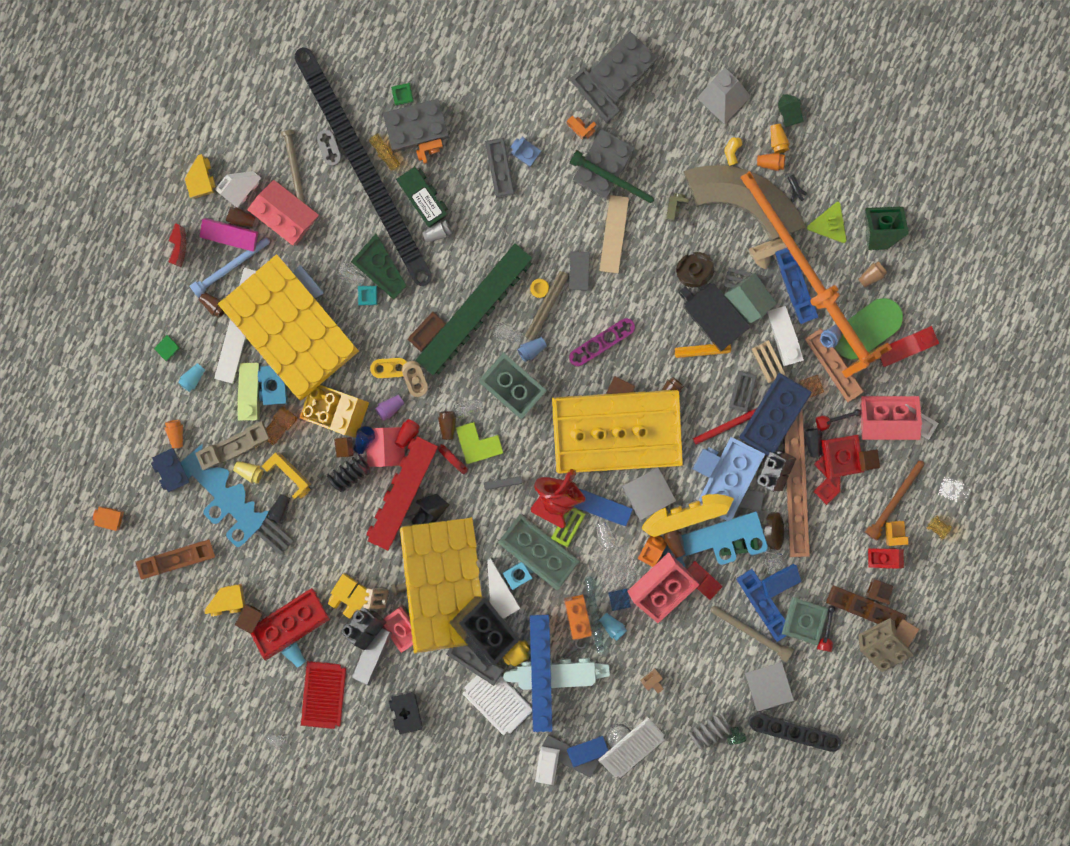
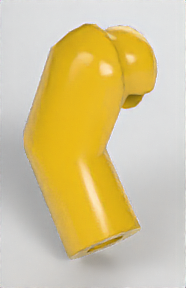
[724,137,742,166]

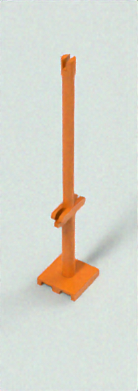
[740,171,892,378]

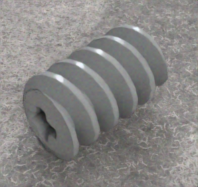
[688,712,731,751]

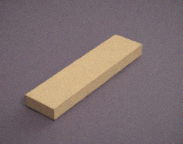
[599,195,629,274]

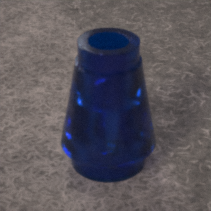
[354,426,375,454]

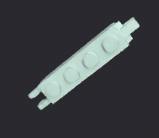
[503,657,610,690]

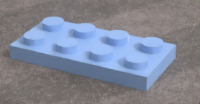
[699,437,765,521]

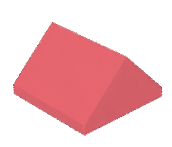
[365,427,405,467]
[383,604,413,653]

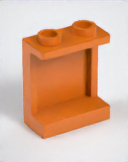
[564,594,592,640]

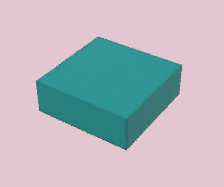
[358,286,378,306]

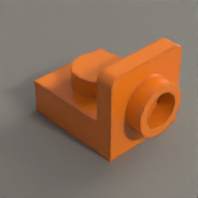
[566,116,596,140]
[416,139,443,165]
[638,535,667,567]

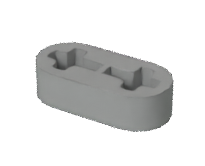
[317,130,341,166]

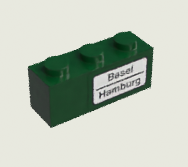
[396,166,449,228]

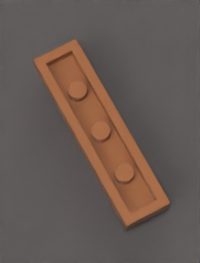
[805,328,864,402]

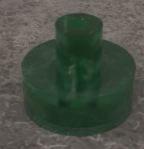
[727,727,747,745]

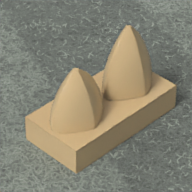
[749,237,787,269]

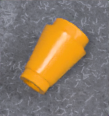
[770,124,790,153]

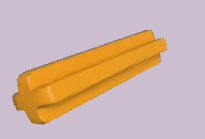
[674,344,731,358]

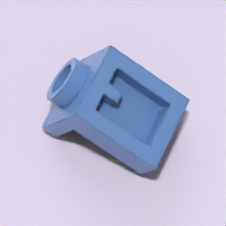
[510,136,541,167]

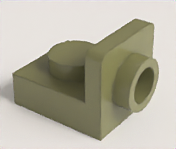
[666,193,689,221]

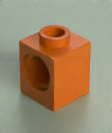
[93,506,124,531]

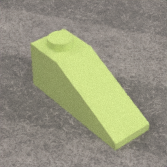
[238,363,260,420]

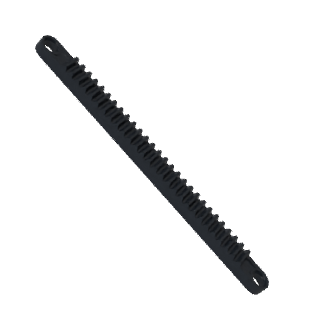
[294,47,432,286]

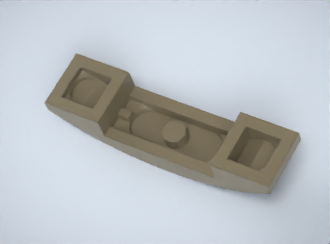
[195,421,270,470]

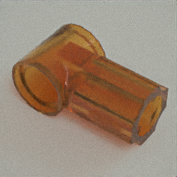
[266,406,298,446]

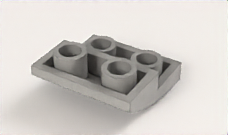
[622,467,676,520]
[745,662,794,712]

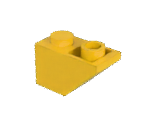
[185,154,216,199]
[205,584,245,617]

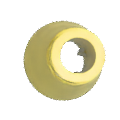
[233,461,263,483]

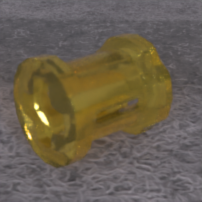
[926,515,952,540]

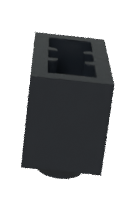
[389,690,423,735]

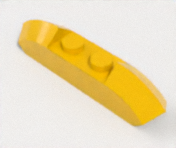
[642,494,734,537]

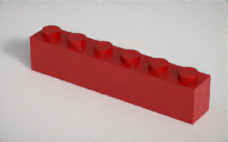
[366,436,439,551]

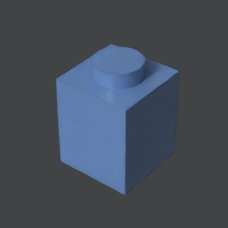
[692,447,720,478]

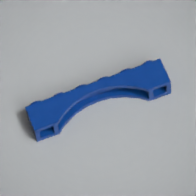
[530,614,552,732]

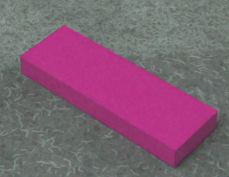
[200,218,258,252]

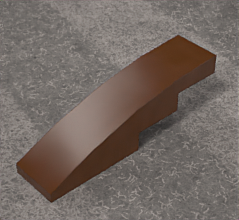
[826,585,907,628]

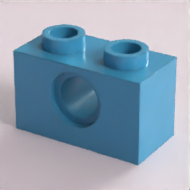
[258,366,288,405]

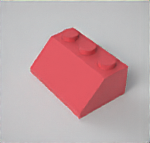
[247,180,319,245]
[861,396,922,440]
[627,553,700,623]

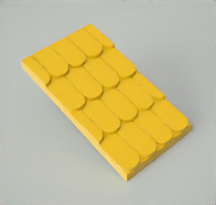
[218,254,359,401]
[552,390,683,474]
[400,518,482,654]

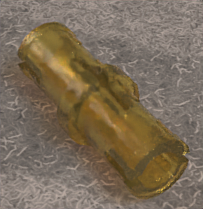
[368,133,401,171]

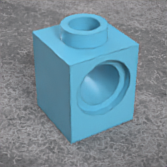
[503,562,533,590]

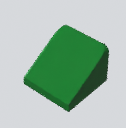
[154,335,181,362]

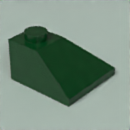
[865,206,909,250]

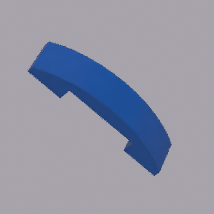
[775,248,818,324]
[736,568,786,642]

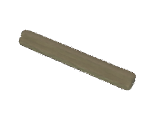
[525,271,569,341]

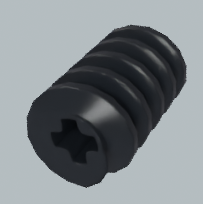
[326,453,370,493]

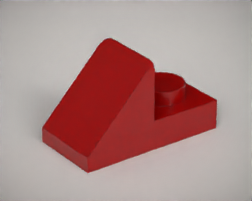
[868,548,904,569]
[687,561,723,600]

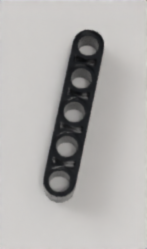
[748,712,841,752]

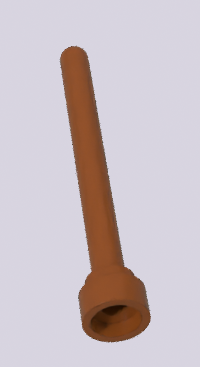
[865,460,924,541]

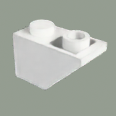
[215,171,261,207]

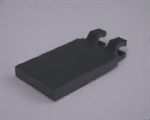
[678,282,750,352]

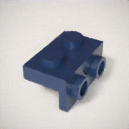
[151,448,190,492]

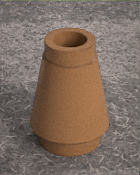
[858,261,887,288]

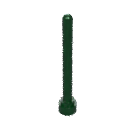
[569,150,655,203]

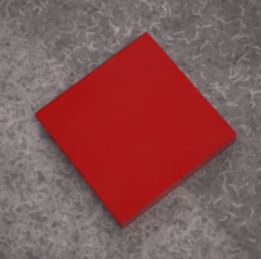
[822,435,864,478]

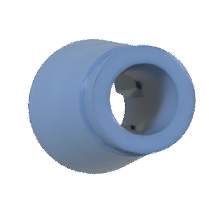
[820,325,843,348]
[517,337,547,362]

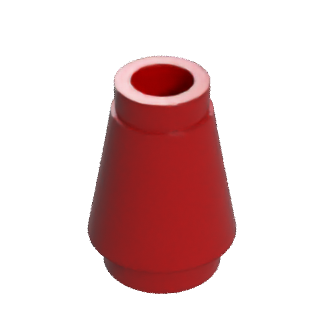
[395,419,420,449]

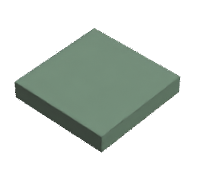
[782,597,829,645]

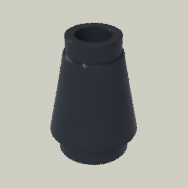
[804,428,823,457]
[268,494,291,524]

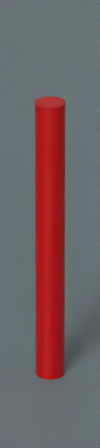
[692,408,757,445]

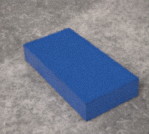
[762,564,801,599]
[567,736,608,768]

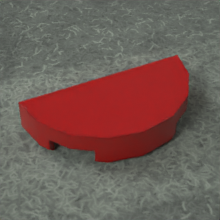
[437,444,468,475]

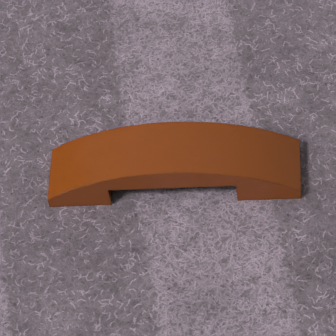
[136,539,215,580]

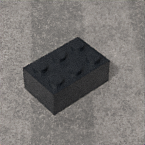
[449,596,520,666]

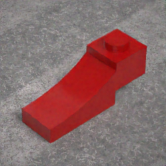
[879,326,939,367]

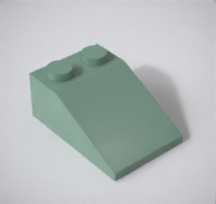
[478,352,547,419]

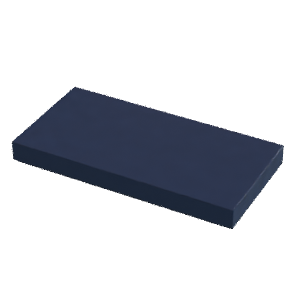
[739,372,812,456]

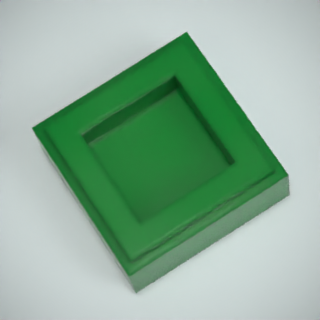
[391,83,414,106]

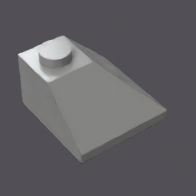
[697,68,751,125]

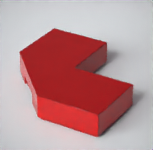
[813,454,841,505]

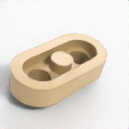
[402,361,428,397]

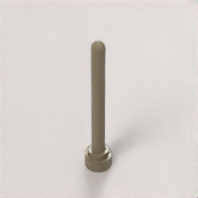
[710,606,794,662]

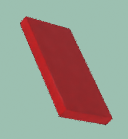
[250,588,330,661]

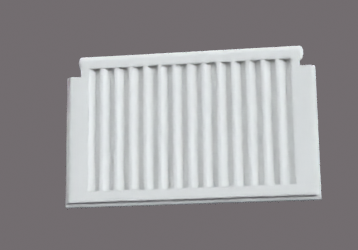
[463,675,532,735]
[598,718,664,778]

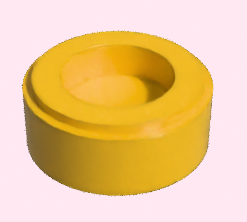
[530,279,549,298]

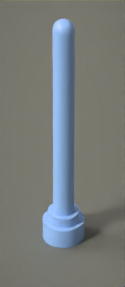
[190,237,270,298]

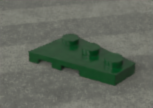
[351,233,407,300]

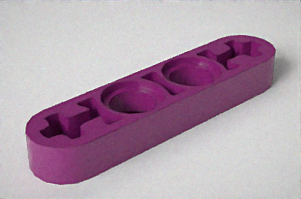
[569,318,635,366]

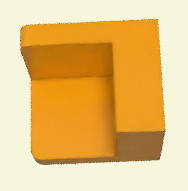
[885,521,908,546]

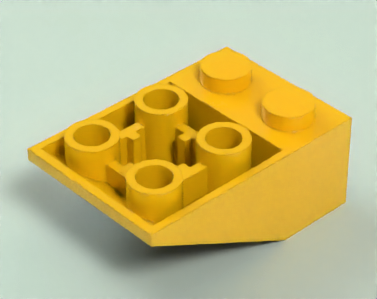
[299,385,369,438]

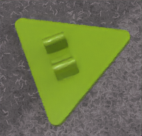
[807,202,847,243]

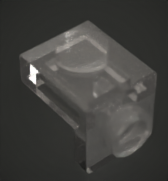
[937,477,971,505]

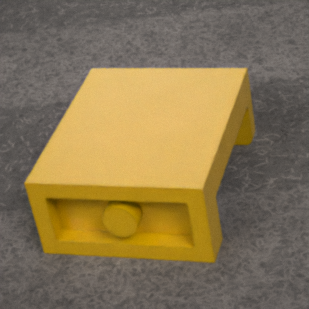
[262,452,312,499]

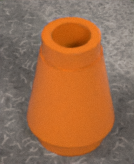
[757,152,785,171]
[164,420,183,449]

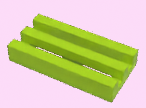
[551,508,586,547]

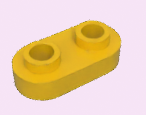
[370,358,407,378]

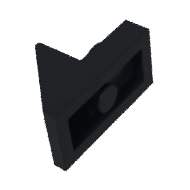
[411,493,450,525]

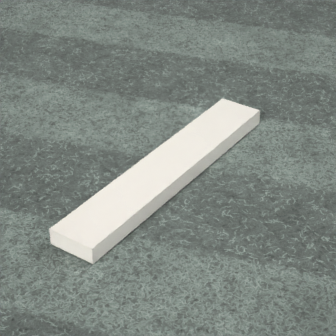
[214,268,256,384]

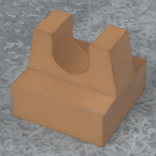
[640,668,664,693]

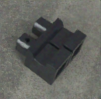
[757,450,796,491]
[341,607,387,650]

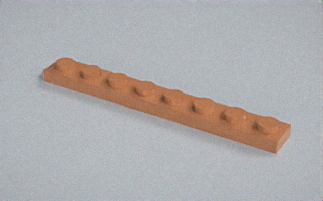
[784,408,810,557]

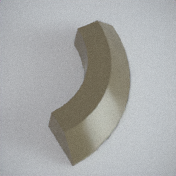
[683,165,806,241]

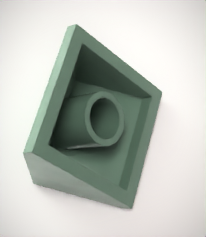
[723,272,777,324]

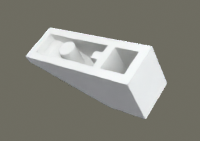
[767,306,804,366]
[487,558,520,619]

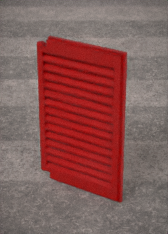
[300,661,346,729]

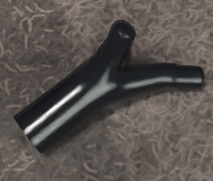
[787,175,807,202]

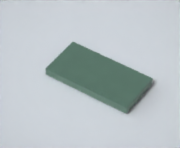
[497,514,580,591]

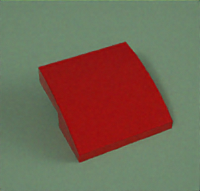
[168,223,186,267]

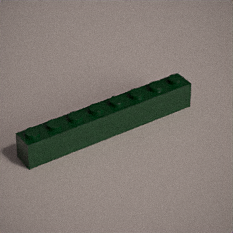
[415,243,533,376]

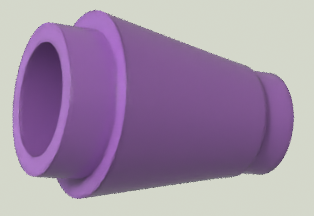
[375,395,404,421]

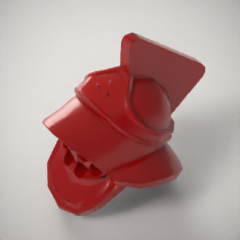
[530,469,586,528]

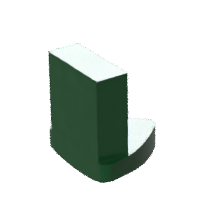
[778,94,804,128]

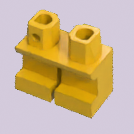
[328,573,369,619]

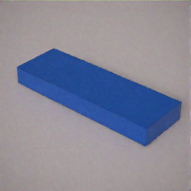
[574,488,633,527]

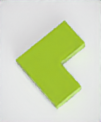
[456,422,503,464]

